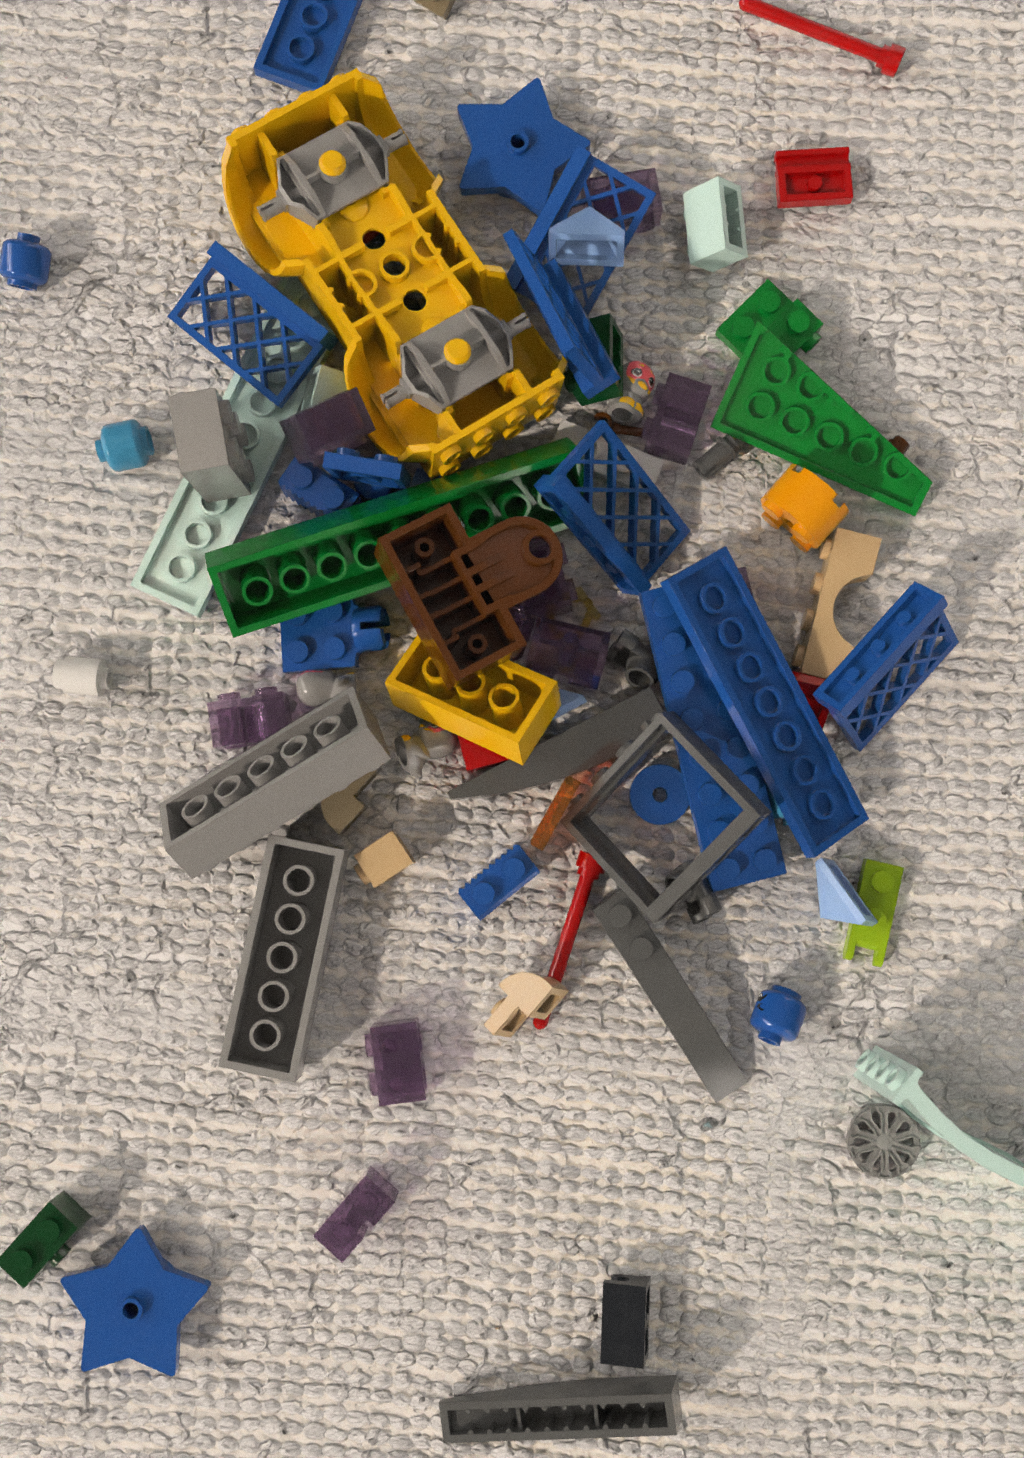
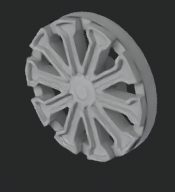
[846,1103,921,1179]

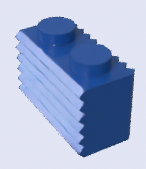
[278,454,363,517]
[458,844,540,921]

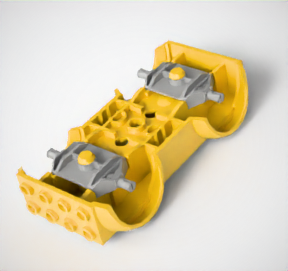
[221,68,568,480]

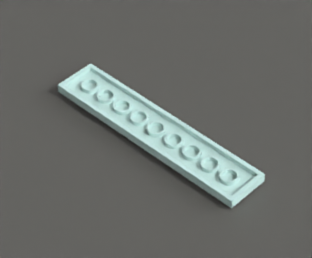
[130,277,336,619]

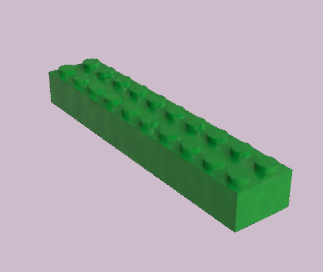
[205,437,594,638]

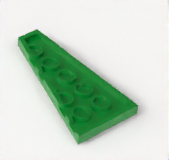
[710,320,933,516]

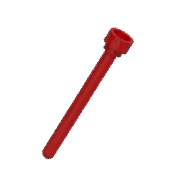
[739,0,906,78]
[533,850,605,1030]

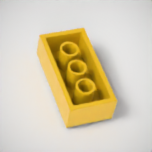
[385,634,561,765]

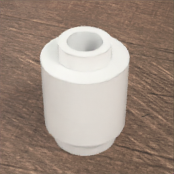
[52,656,113,696]

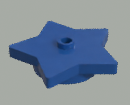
[457,78,590,216]
[60,1225,211,1376]

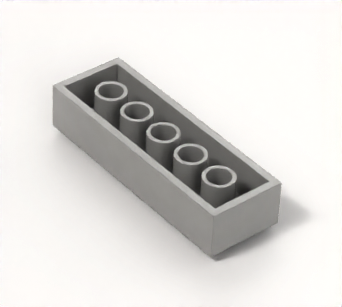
[159,686,391,879]
[218,834,350,1082]

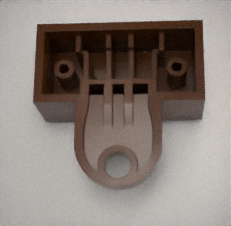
[374,503,563,691]

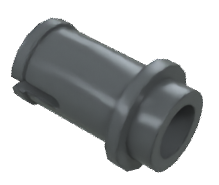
[692,434,741,481]

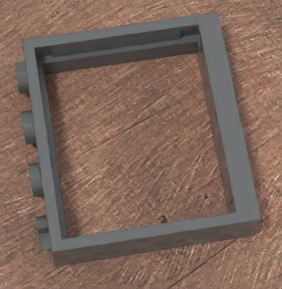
[560,711,771,924]

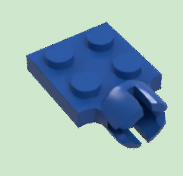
[322,447,412,501]
[280,598,391,674]

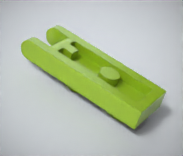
[842,859,904,968]

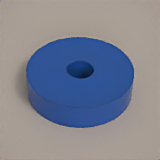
[629,764,689,825]

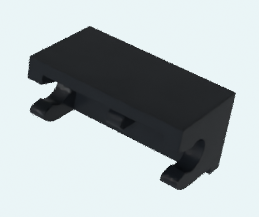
[600,1274,651,1369]

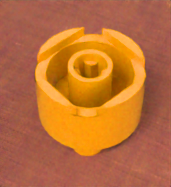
[761,464,849,553]

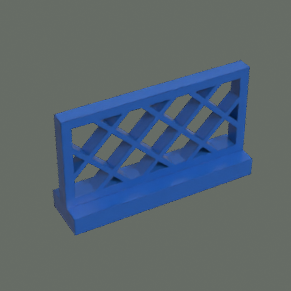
[507,145,656,316]
[503,228,621,400]
[167,240,339,409]
[534,420,690,596]
[813,581,959,752]

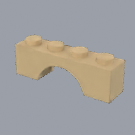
[791,527,882,679]

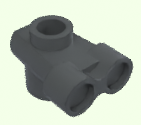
[604,629,659,689]
[665,859,723,925]

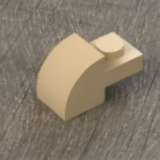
[484,972,569,1038]

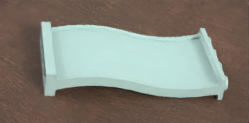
[853,1045,1024,1187]

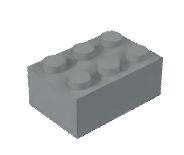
[168,387,255,503]

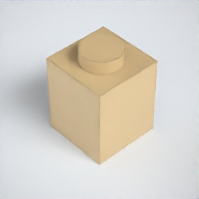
[353,830,416,888]

